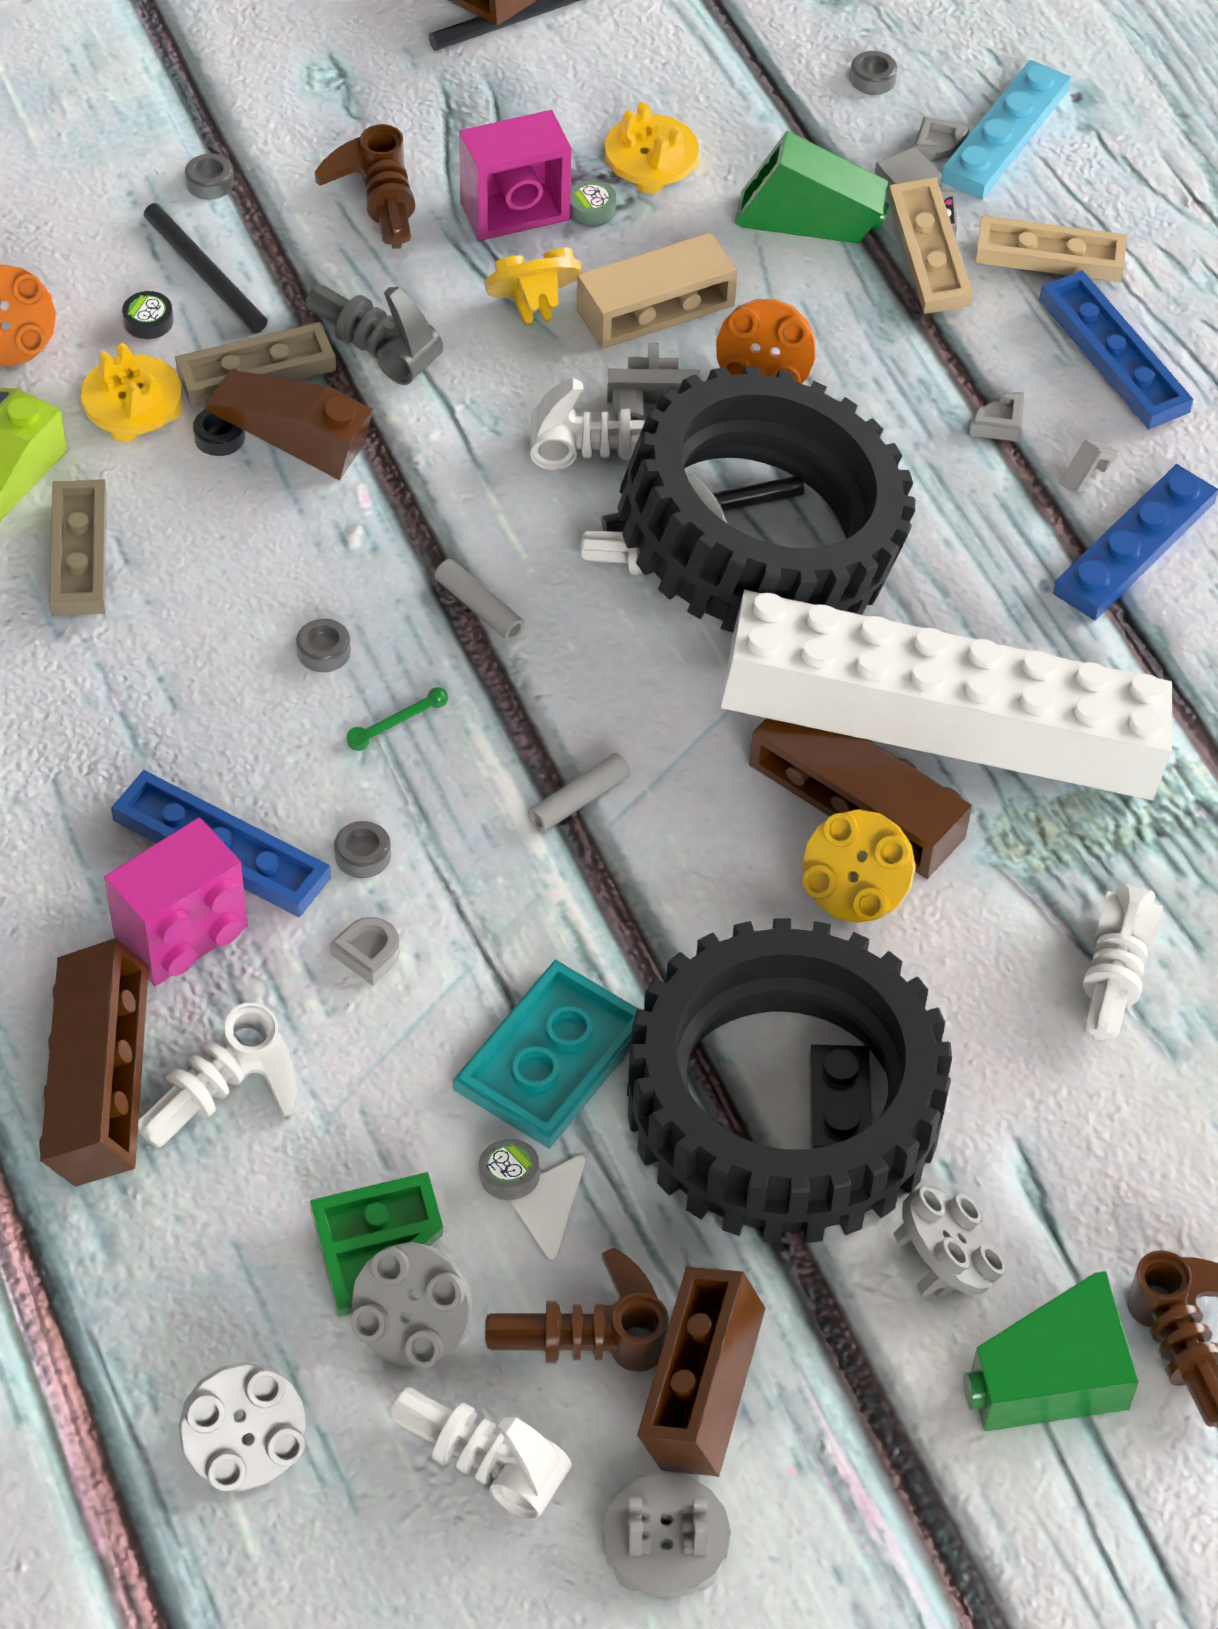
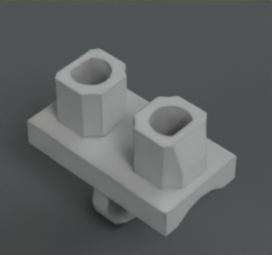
[607,343,700,421]

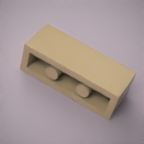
[577,232,738,349]

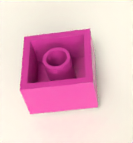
[459,110,572,242]
[104,817,248,987]

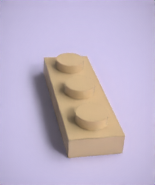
[888,177,973,314]
[975,215,1127,283]

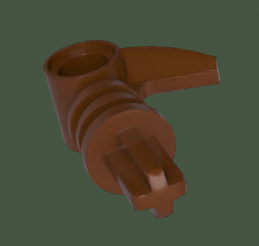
[315,124,415,249]
[485,1248,668,1372]
[1127,1250,1218,1428]

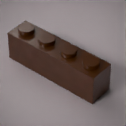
[749,718,972,880]
[39,938,149,1187]

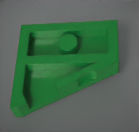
[310,1172,443,1317]

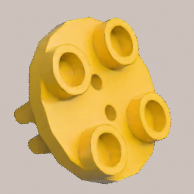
[604,101,699,194]
[484,248,582,326]
[81,343,183,442]
[802,809,915,923]

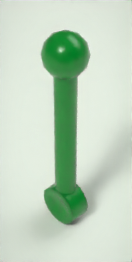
[347,687,448,751]

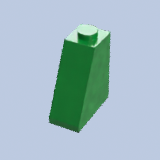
[735,131,889,244]
[963,1271,1139,1432]

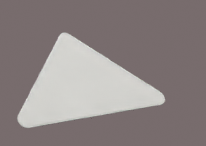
[509,1155,586,1260]

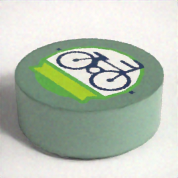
[570,180,616,226]

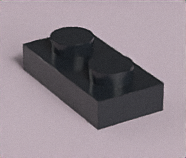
[809,1044,871,1149]

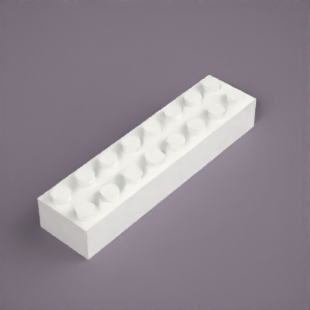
[721,590,1172,801]

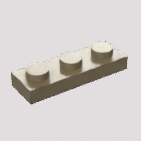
[175,322,336,406]
[49,479,107,616]

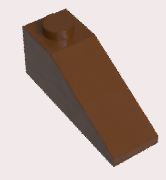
[205,369,373,480]

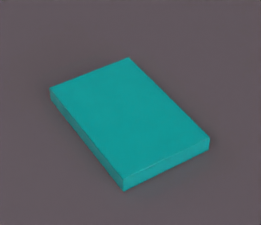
[453,959,638,1149]

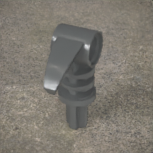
[305,285,443,385]

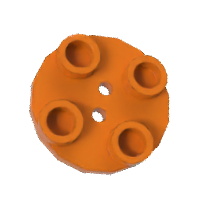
[0,265,57,367]
[716,299,816,384]

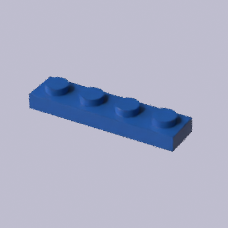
[1039,270,1193,430]
[1053,463,1218,621]
[111,769,331,918]

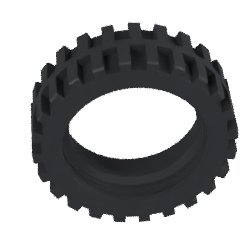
[617,366,916,633]
[627,918,952,1244]

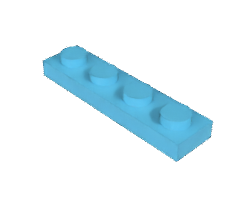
[942,60,1071,200]

